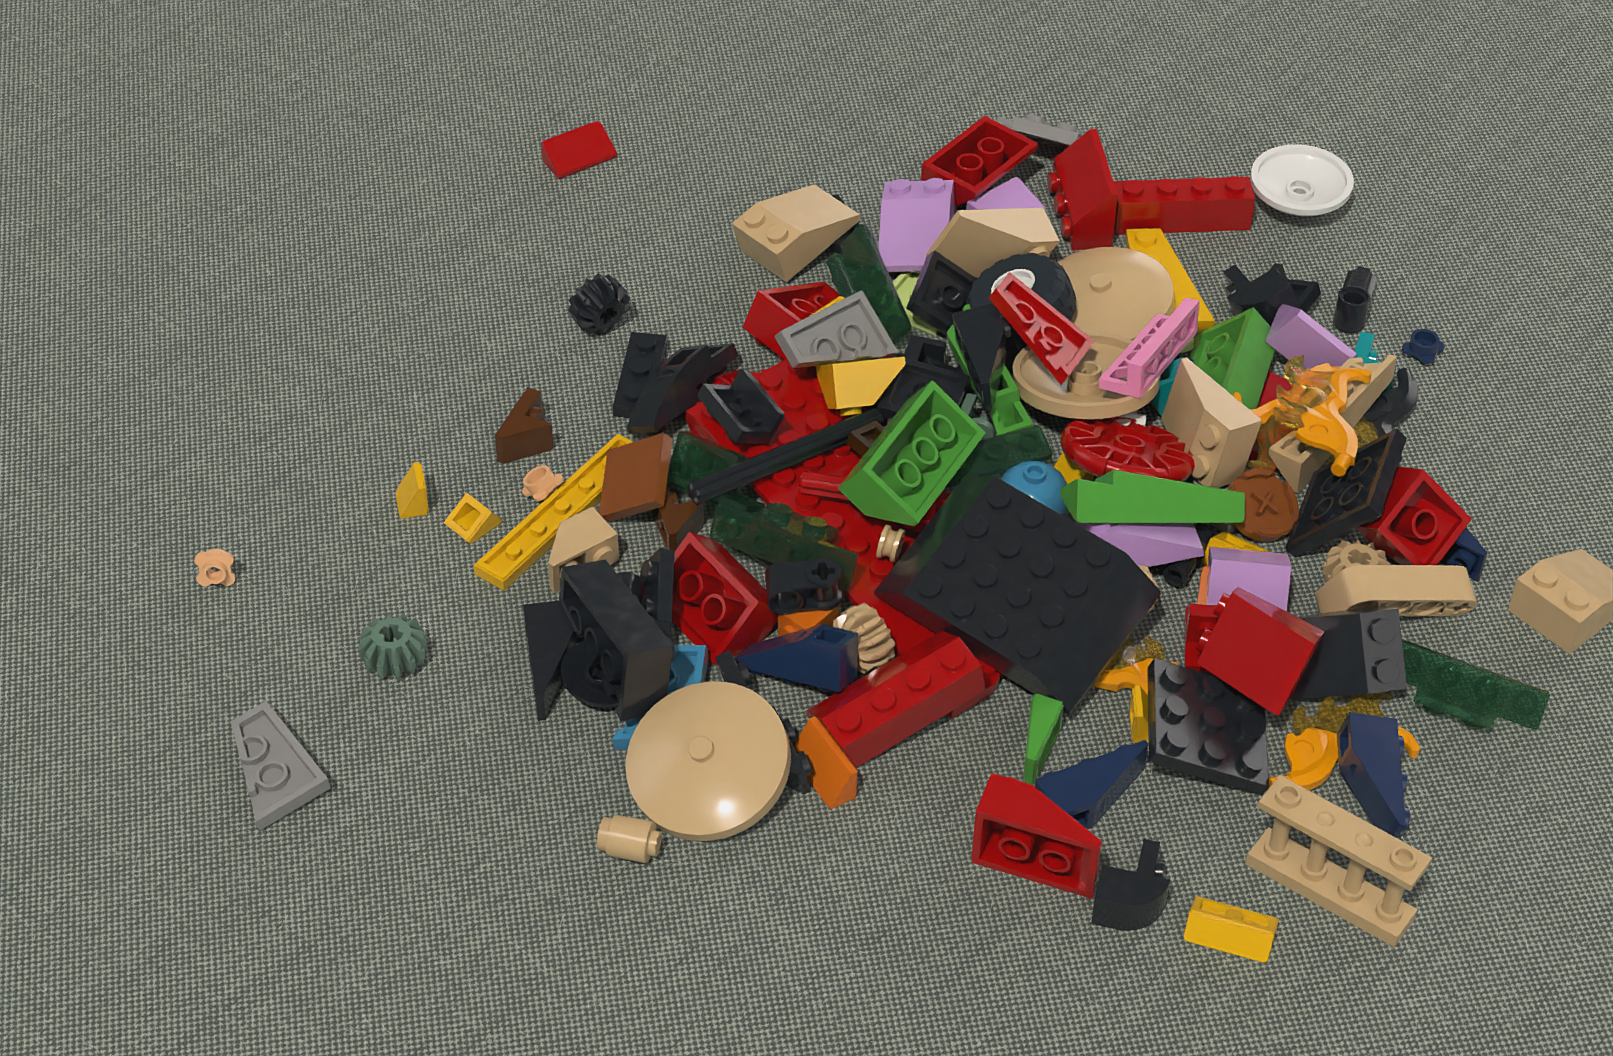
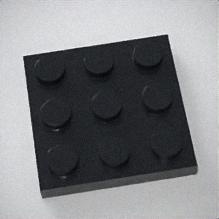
[1285,428,1407,557]
[1147,658,1269,795]

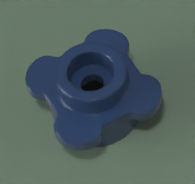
[1402,329,1445,364]

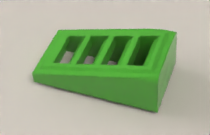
[1024,694,1064,785]

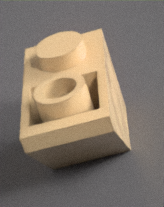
[548,506,619,593]

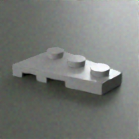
[774,290,899,368]
[231,701,331,831]

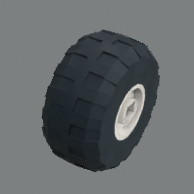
[966,253,1076,354]

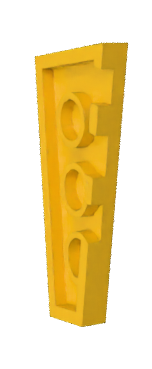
[1125,228,1215,332]

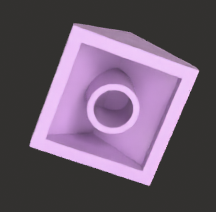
[1265,304,1357,372]
[1206,547,1292,611]

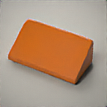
[793,716,858,809]

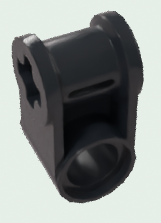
[765,558,842,615]

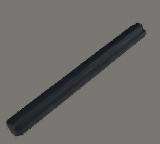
[687,408,884,504]

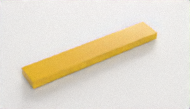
[473,434,633,591]

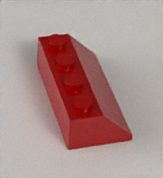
[1114,176,1255,235]
[805,631,986,768]

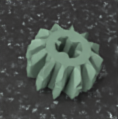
[358,613,427,680]

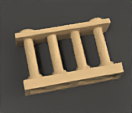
[1245,775,1432,948]

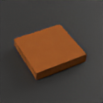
[599,433,673,523]

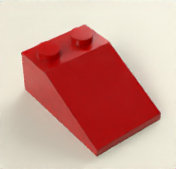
[743,281,845,361]
[971,773,1102,899]

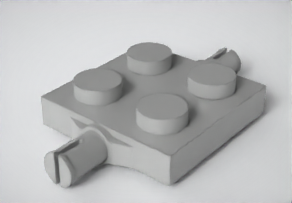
[996,113,1107,154]

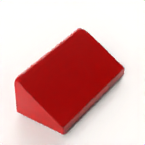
[541,121,617,179]

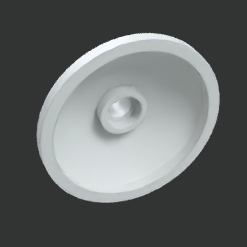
[1250,144,1354,217]

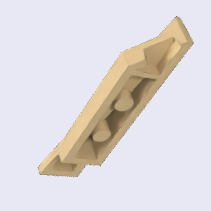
[1268,355,1397,494]

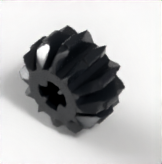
[568,273,630,335]

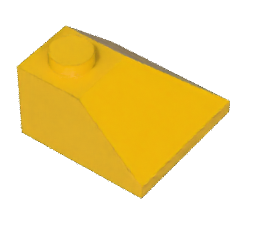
[815,357,905,416]

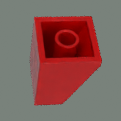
[1196,587,1325,716]

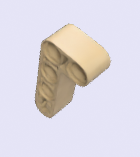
[1315,565,1477,616]

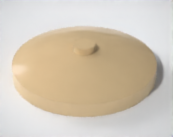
[1058,247,1175,340]
[1013,332,1161,419]
[626,681,791,841]

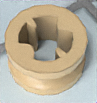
[876,525,905,563]

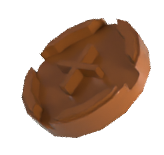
[1228,468,1299,543]

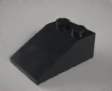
[1290,606,1407,699]

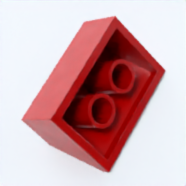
[921,116,1038,206]
[1047,129,1118,251]
[672,532,778,665]

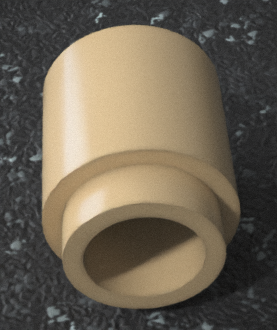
[597,814,662,864]

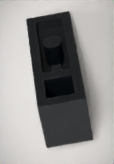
[952,303,1011,411]
[523,600,583,721]

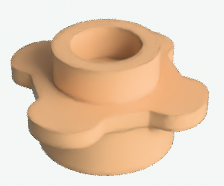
[522,465,564,501]
[194,549,236,587]

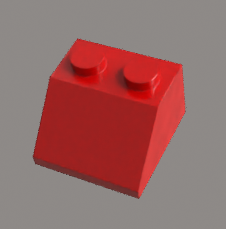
[1356,466,1472,565]

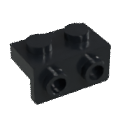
[697,369,785,444]

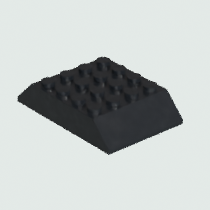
[874,476,1161,715]

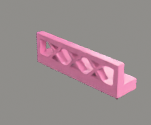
[1099,298,1199,399]

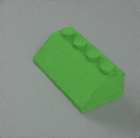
[1164,307,1275,428]
[838,380,986,526]

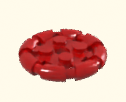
[1060,416,1195,482]

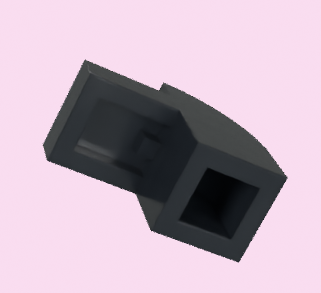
[1224,265,1302,326]
[1091,839,1170,931]

